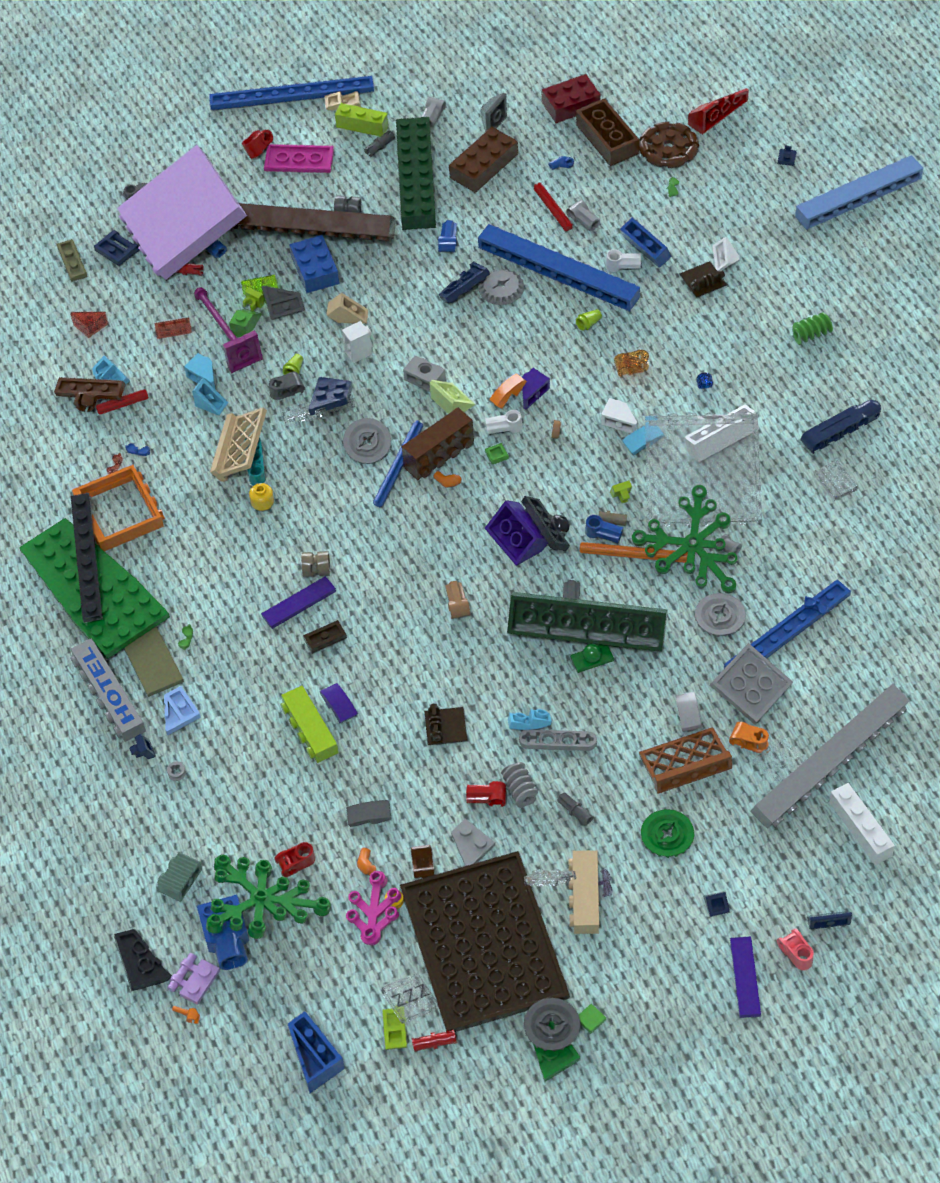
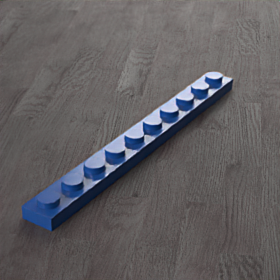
[209,76,374,110]

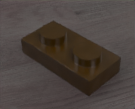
[303,620,347,654]

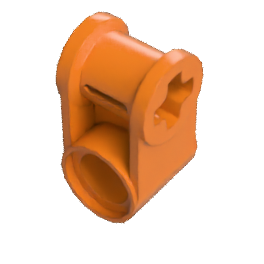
[729,722,769,753]

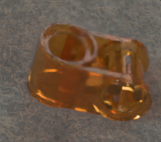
[614,349,649,377]

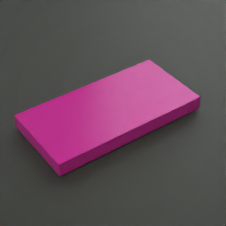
[264,144,334,173]

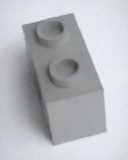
[403,356,446,392]

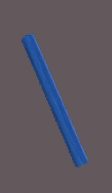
[373,420,423,507]

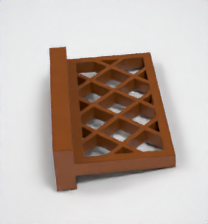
[639,727,732,794]

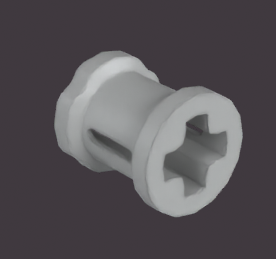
[717,534,742,558]

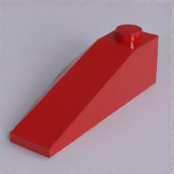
[688,88,749,135]

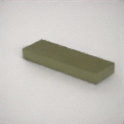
[56,239,88,282]

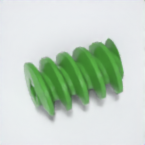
[792,312,833,345]

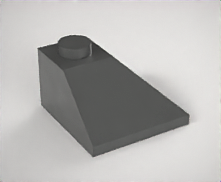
[480,92,507,132]

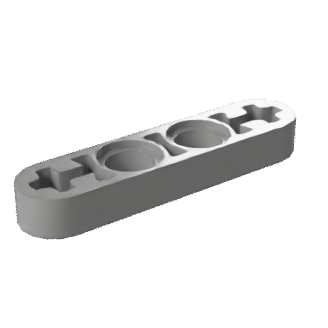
[519,730,597,751]

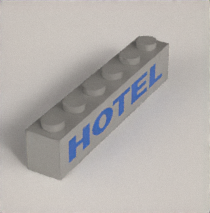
[70,638,146,742]

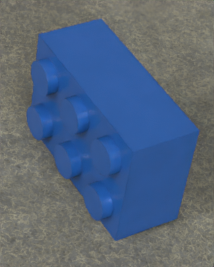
[289,235,340,294]

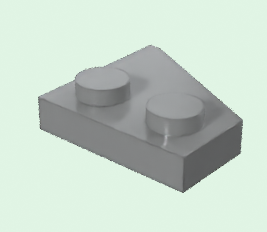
[451,819,495,866]

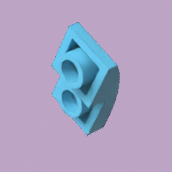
[622,422,665,455]
[508,709,552,730]

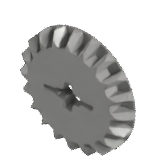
[478,268,524,305]
[343,418,391,464]
[695,593,746,637]

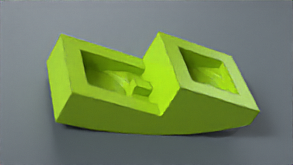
[382,1007,407,1050]

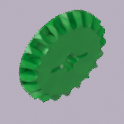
[641,809,694,858]

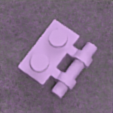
[167,953,220,1005]

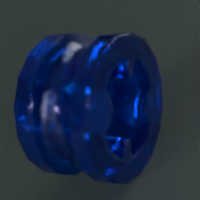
[696,372,714,389]

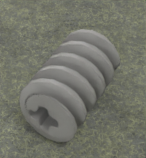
[501,762,538,808]

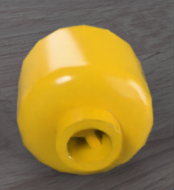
[249,483,274,511]

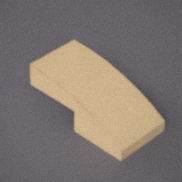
[325,91,361,111]

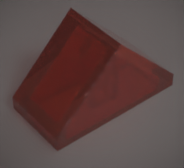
[70,311,108,338]

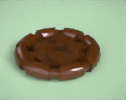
[639,121,699,168]

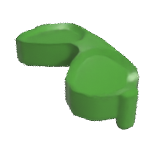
[666,177,679,197]
[178,624,193,650]

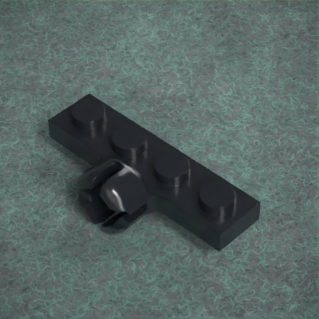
[521,496,570,551]

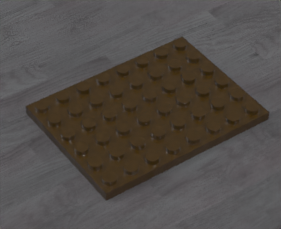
[400,851,570,1032]

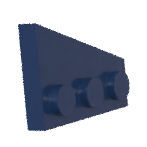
[439,261,490,304]

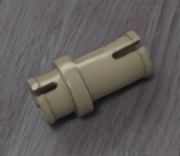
[598,510,627,526]

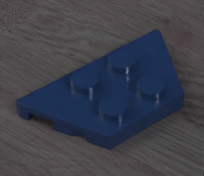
[308,377,353,416]

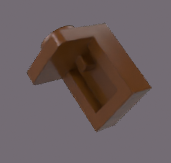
[411,845,435,878]

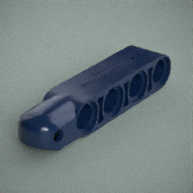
[800,399,881,454]

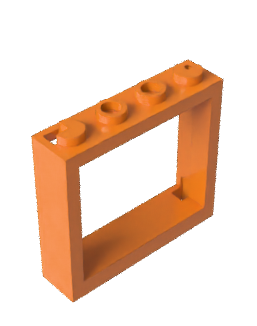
[72,465,165,551]

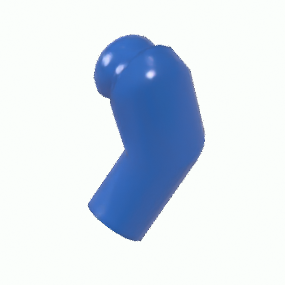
[548,156,574,170]

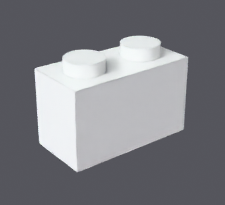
[342,321,373,363]

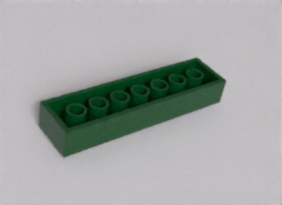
[396,117,436,230]
[507,592,668,652]

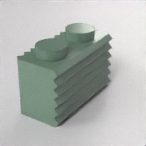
[157,852,202,902]

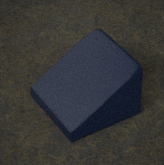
[703,891,730,917]

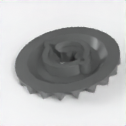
[524,998,580,1052]

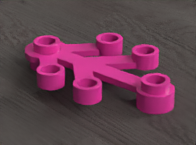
[346,871,401,945]

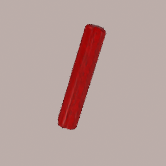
[96,389,148,415]

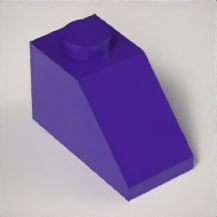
[522,367,550,410]

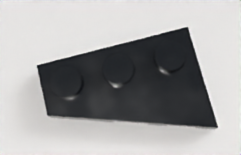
[114,929,172,991]

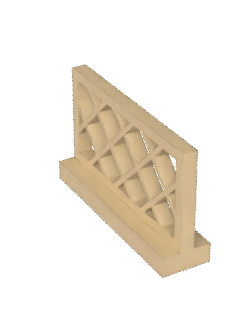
[210,407,267,482]

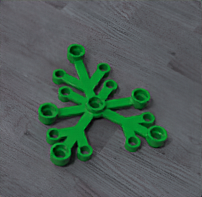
[632,485,738,593]
[206,854,331,939]

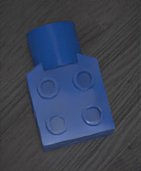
[197,895,249,970]

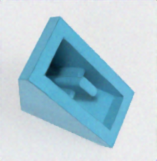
[192,378,228,415]

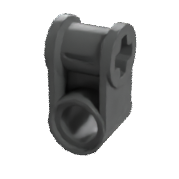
[269,372,305,400]

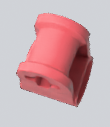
[777,929,814,970]

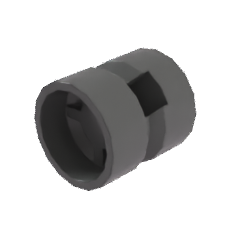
[334,195,362,213]

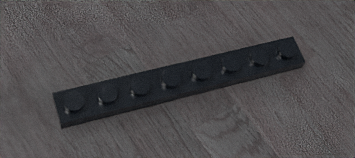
[71,493,103,623]

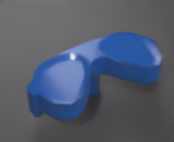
[125,443,150,456]
[804,596,830,616]

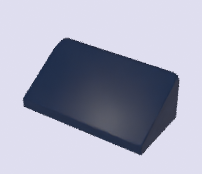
[807,911,852,930]

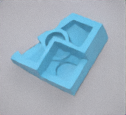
[92,355,130,400]

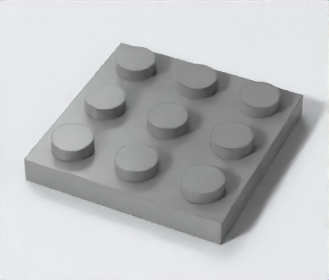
[710,643,793,724]

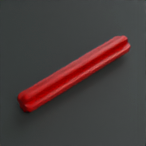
[534,182,573,231]

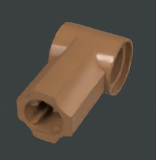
[445,581,470,619]

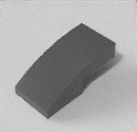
[346,800,392,827]

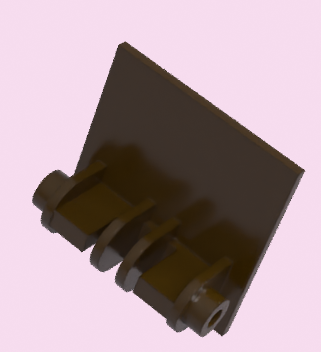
[679,261,727,298]
[424,703,467,745]

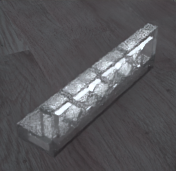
[280,394,355,428]

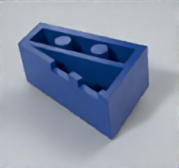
[287,1011,345,1094]

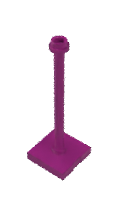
[194,287,263,373]

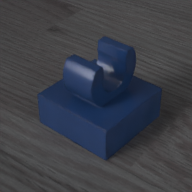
[777,145,797,166]
[129,734,156,760]

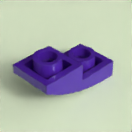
[320,683,358,724]

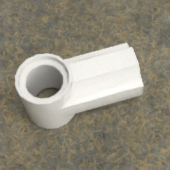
[606,249,641,272]
[485,410,523,434]

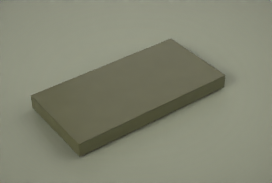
[124,627,184,697]

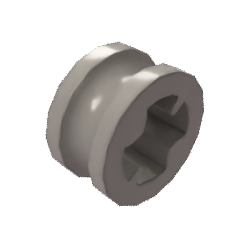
[167,762,186,781]

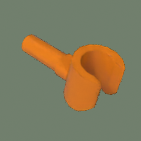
[172,1006,200,1024]

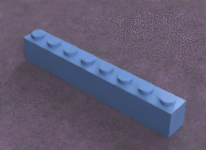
[795,155,923,230]

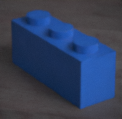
[620,217,672,268]

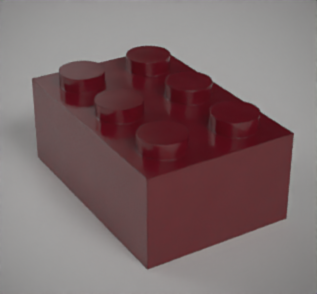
[541,74,601,124]

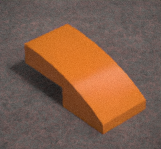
[489,373,527,409]

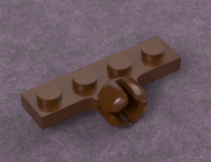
[54,377,126,412]

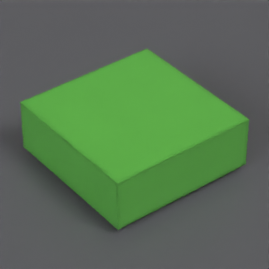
[485,443,509,465]
[579,1003,606,1034]

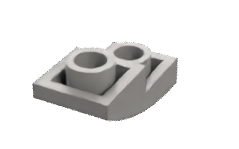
[676,692,702,732]

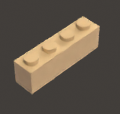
[569,850,599,934]

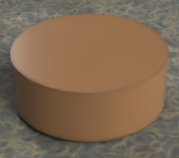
[551,420,561,439]

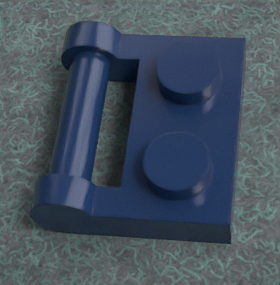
[94,230,140,266]

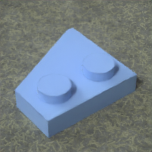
[164,686,201,735]

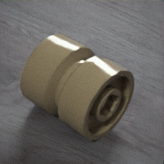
[301,551,330,577]

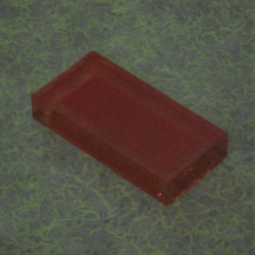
[154,317,192,339]

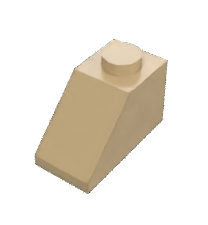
[326,293,368,324]

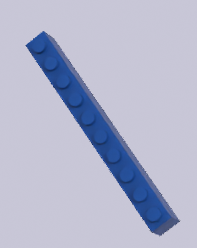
[478,224,640,312]

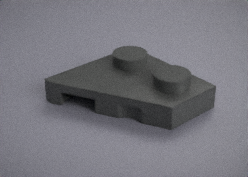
[261,286,305,319]

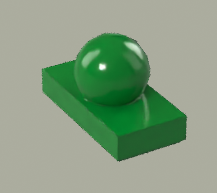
[570,644,614,673]

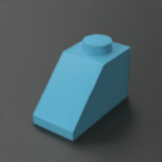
[184,353,216,390]

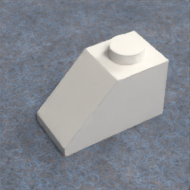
[601,398,637,433]

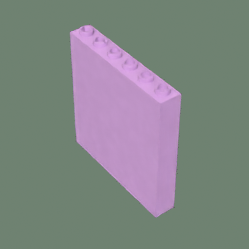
[117,145,247,280]

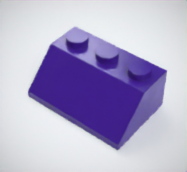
[485,500,548,566]

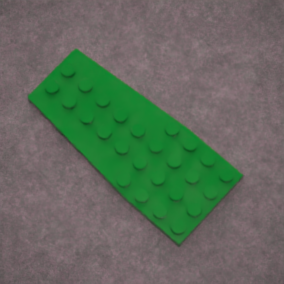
[19,518,170,659]

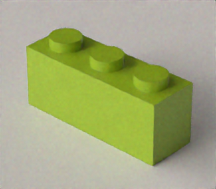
[335,103,389,137]

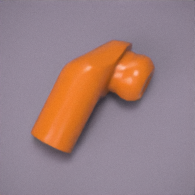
[433,471,462,488]
[357,848,376,876]

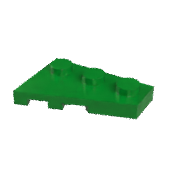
[533,1021,580,1083]

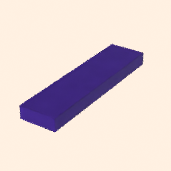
[261,576,336,629]
[730,936,761,1018]

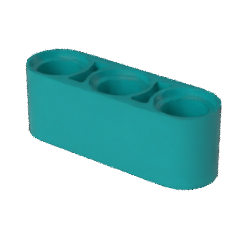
[245,435,266,486]

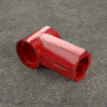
[466,781,507,807]

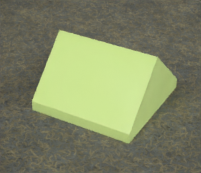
[430,380,475,414]

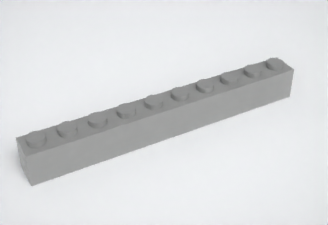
[750,684,910,829]

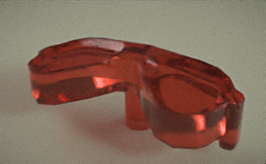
[106,453,123,474]

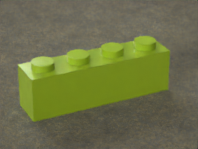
[280,685,339,763]

